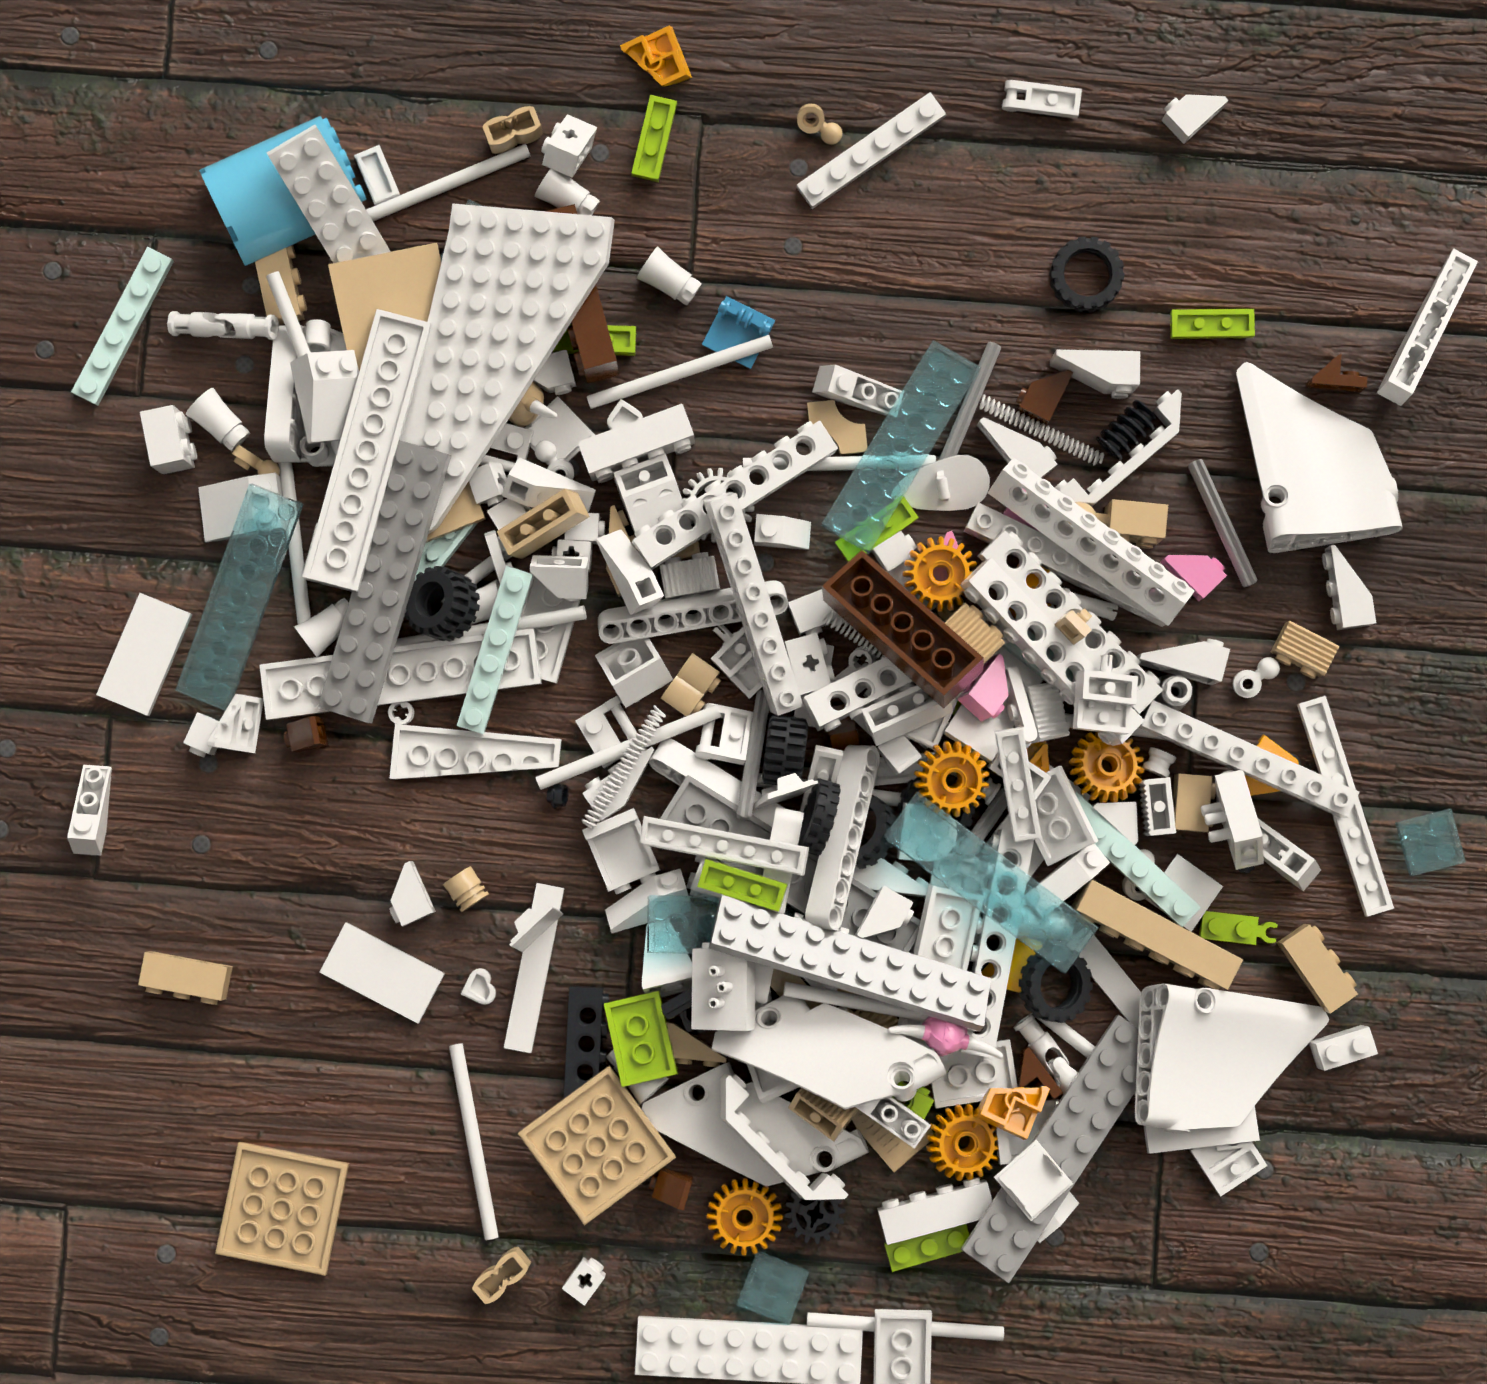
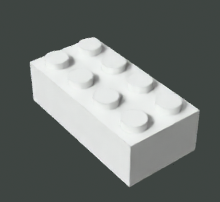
[578,404,695,483]

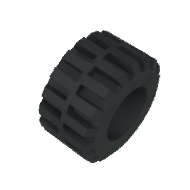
[405,566,480,641]
[762,715,808,785]

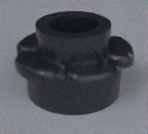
[547,783,569,809]

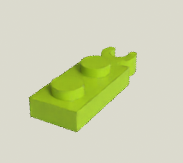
[1199,911,1278,945]

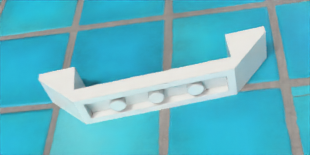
[1054,390,1182,507]
[720,1074,848,1200]

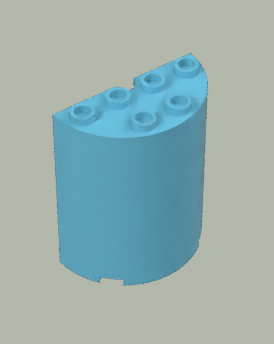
[199,116,367,266]

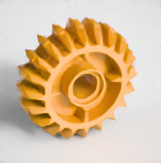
[902,536,977,612]
[1069,732,1145,803]
[914,741,990,817]
[926,1104,999,1181]
[707,1178,783,1255]

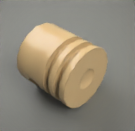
[443,866,489,912]

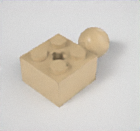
[1067,499,1168,549]

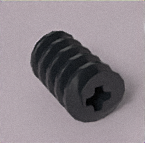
[1096,399,1156,460]

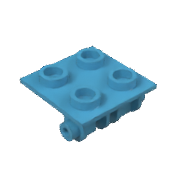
[702,296,775,369]

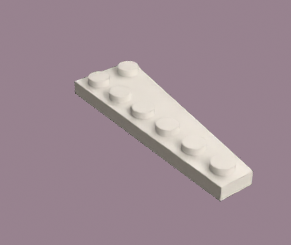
[390,724,562,779]

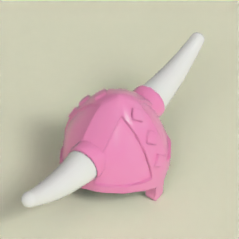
[888,1017,1003,1059]

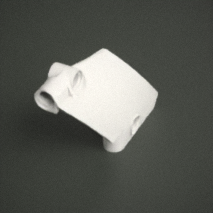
[712,996,946,1110]
[642,1062,869,1186]

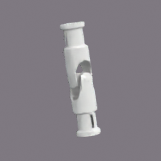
[167,311,279,340]
[1013,1013,1078,1094]

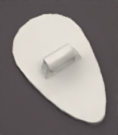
[892,455,990,511]

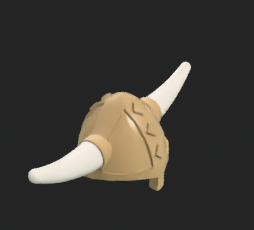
[509,381,557,427]

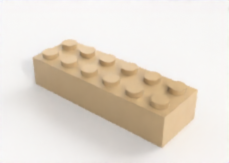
[1070,880,1243,990]

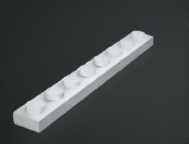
[1297,696,1394,917]

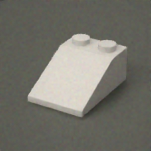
[290,350,359,444]
[1050,350,1140,399]
[198,473,287,542]
[1136,639,1230,685]

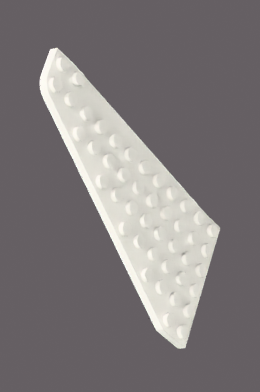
[401,204,615,534]

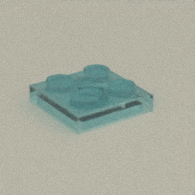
[1395,808,1466,876]
[737,1251,809,1325]

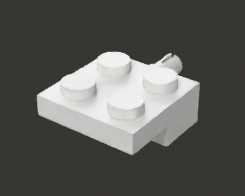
[711,625,762,699]
[1073,655,1138,735]

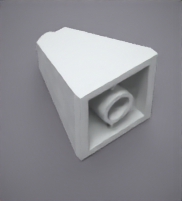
[642,918,692,998]

